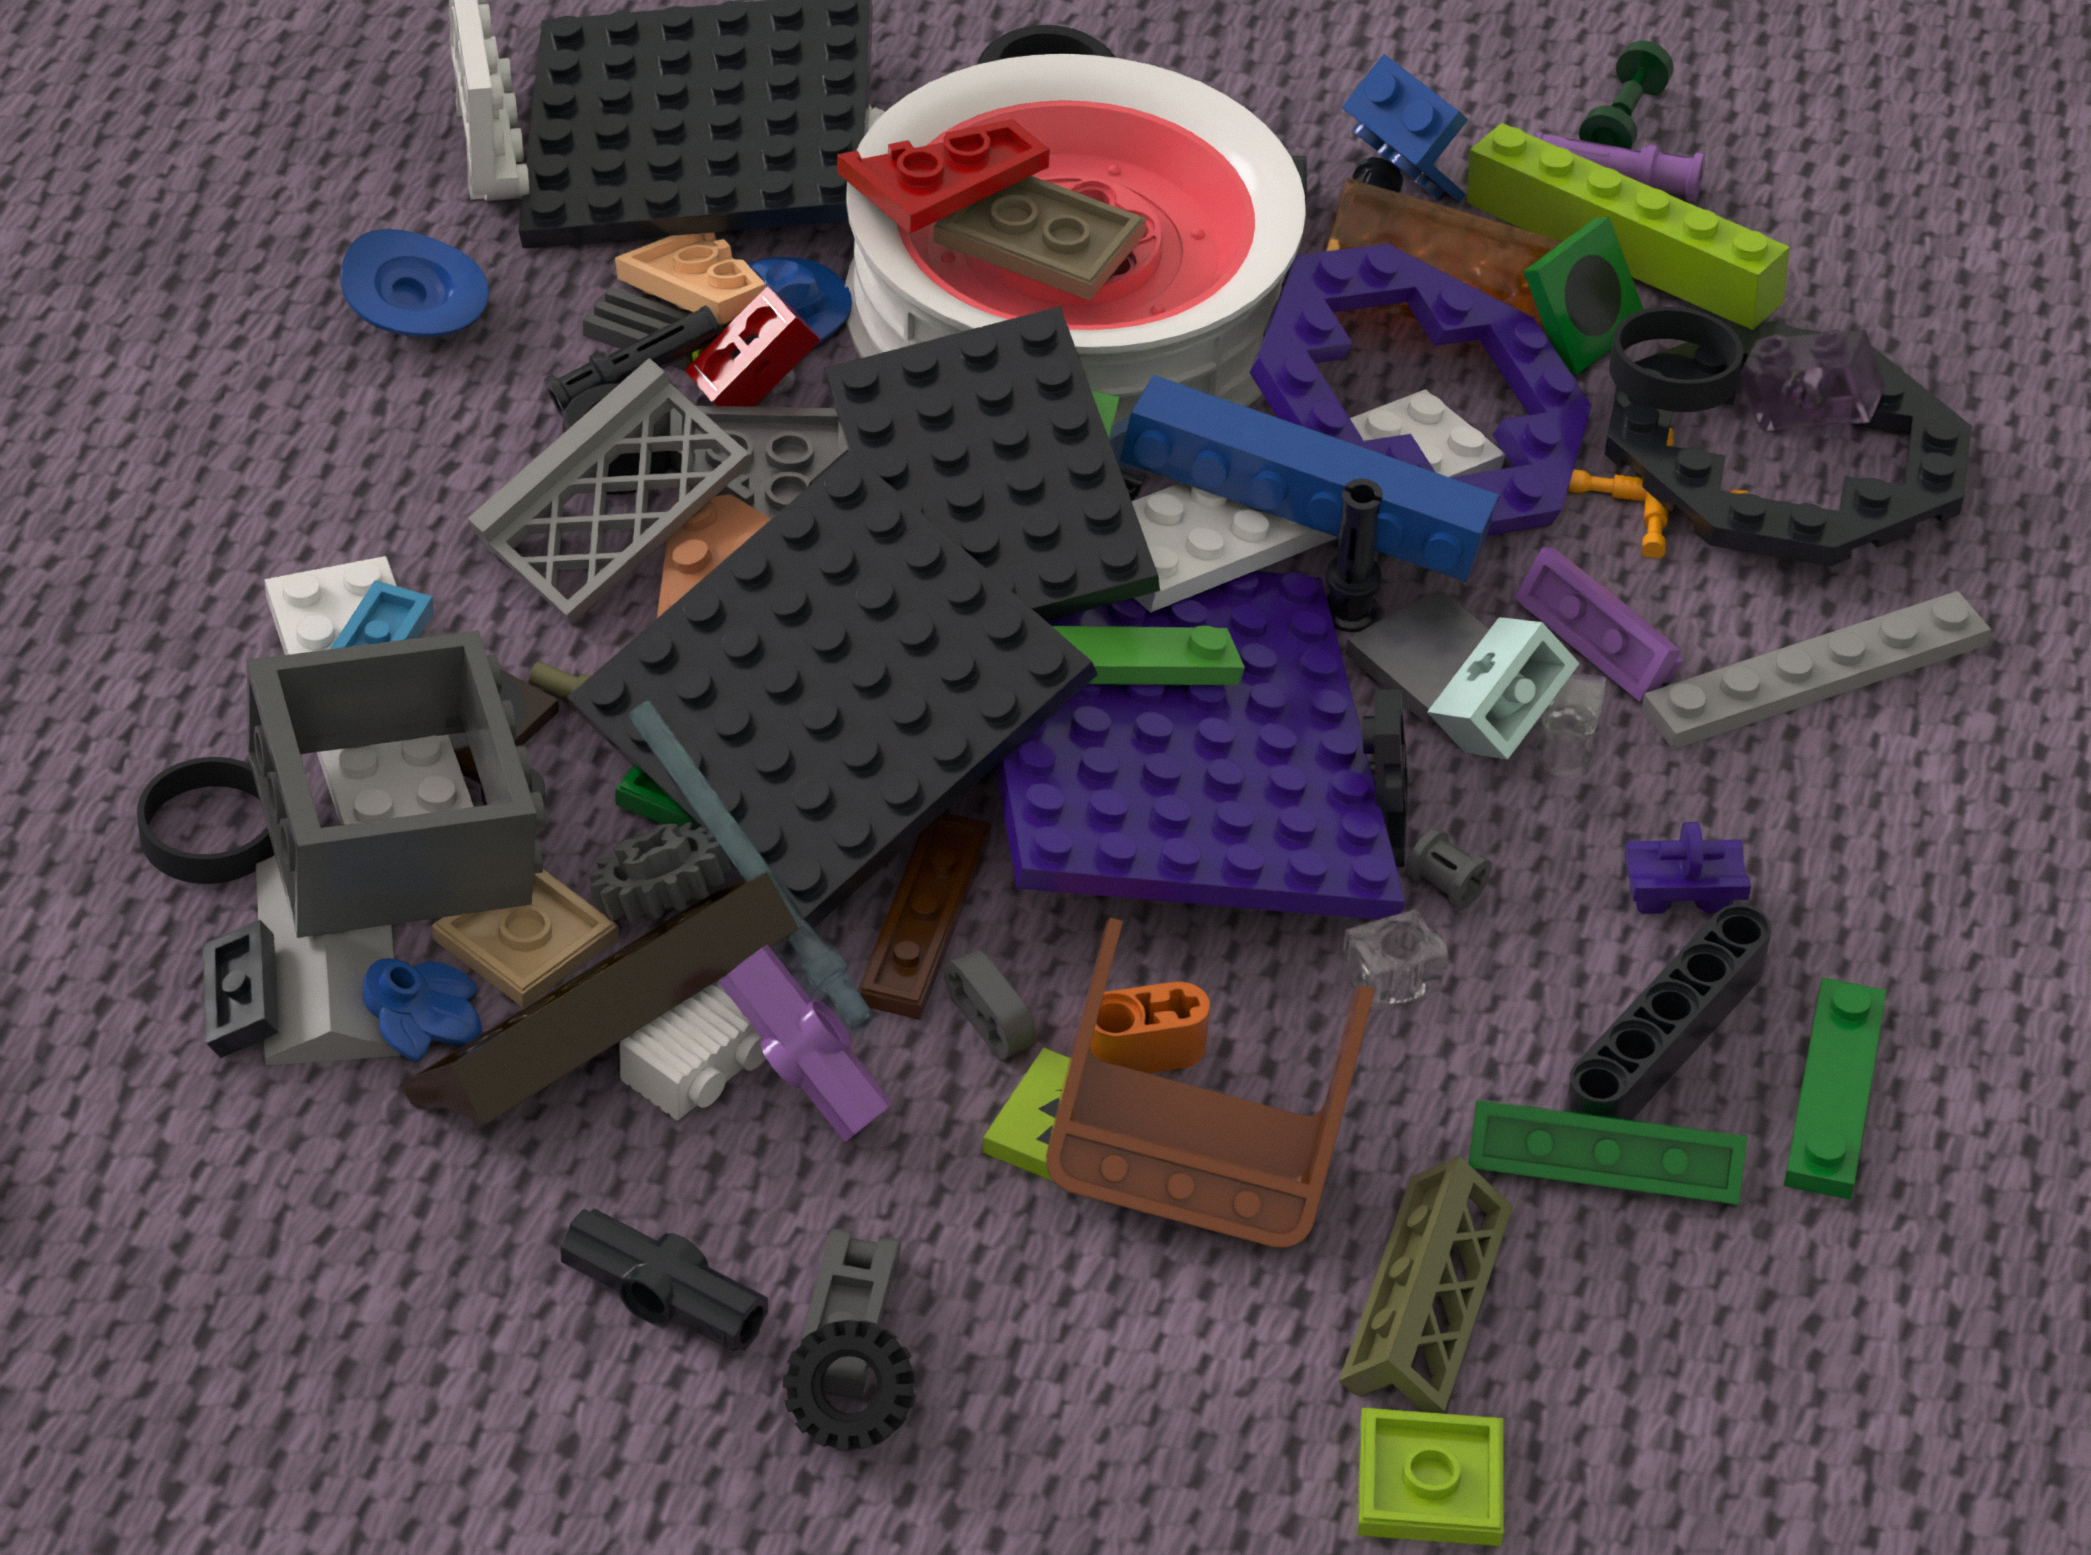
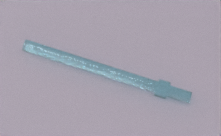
[629,701,873,1029]

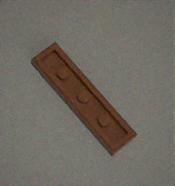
[856,813,991,1020]

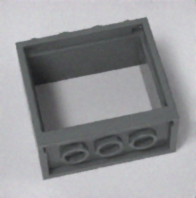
[247,630,546,938]

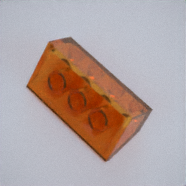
[1322,178,1563,332]

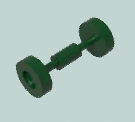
[1579,40,1674,149]

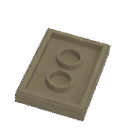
[933,176,1146,301]

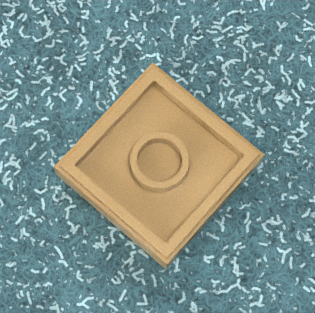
[432,869,619,1008]

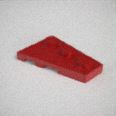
[837,119,1050,234]

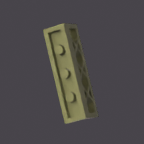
[1339,1155,1513,1413]

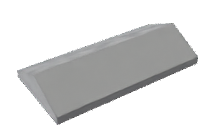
[256,856,401,1066]

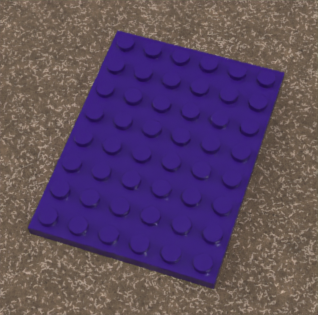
[995,571,1405,921]

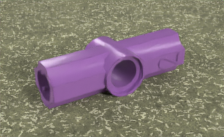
[719,945,894,1142]

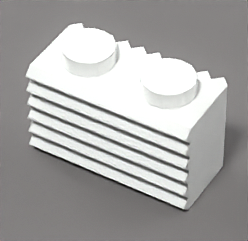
[620,976,766,1120]

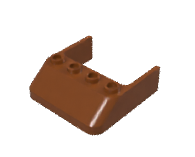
[1046,917,1375,1248]

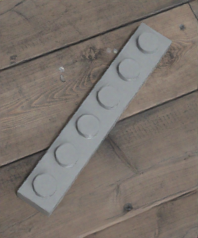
[1641,591,1991,749]

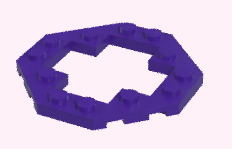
[1249,243,1592,536]

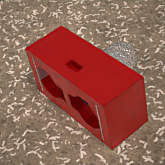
[685,286,821,407]

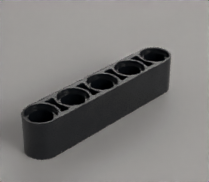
[1564,904,1772,1120]

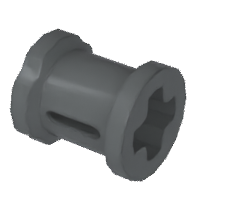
[1405,828,1492,910]

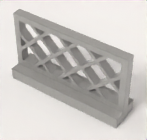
[468,358,753,624]

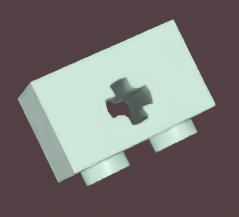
[1427,617,1580,760]

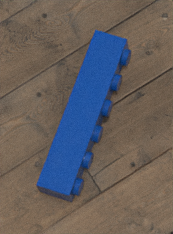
[1120,375,1499,582]

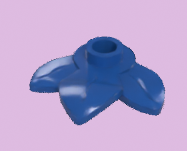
[363,958,482,1063]

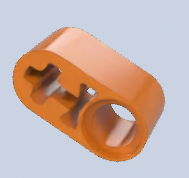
[1090,981,1210,1074]

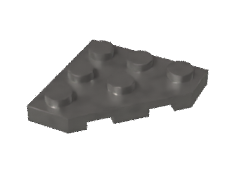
[669,406,848,519]

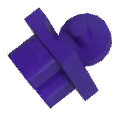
[1624,822,1751,914]

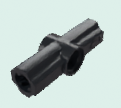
[560,1208,768,1352]

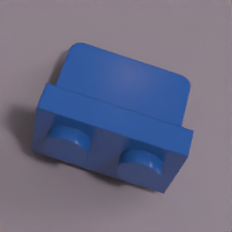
[1341,54,1468,203]

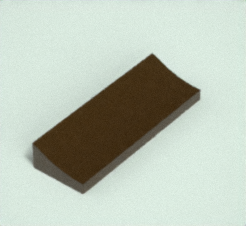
[400,871,799,1125]

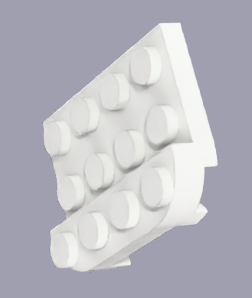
[449,0,530,201]

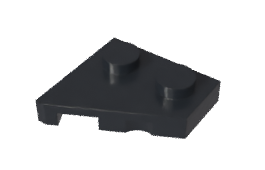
[1362,689,1409,867]

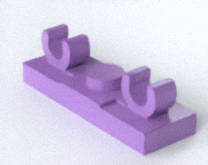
[1514,547,1683,702]

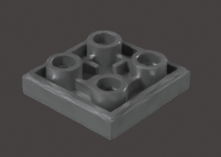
[1346,589,1489,725]

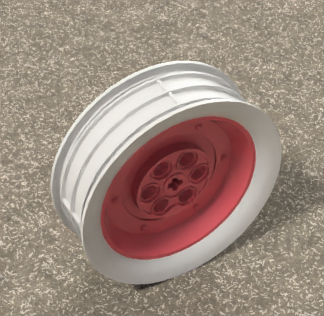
[845,54,1306,425]

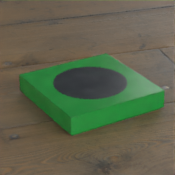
[1523,217,1644,375]

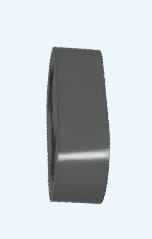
[943,949,1037,1060]

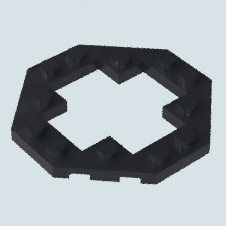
[1604,321,1972,566]

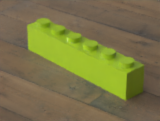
[1467,123,1790,330]

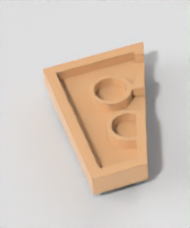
[615,232,766,325]

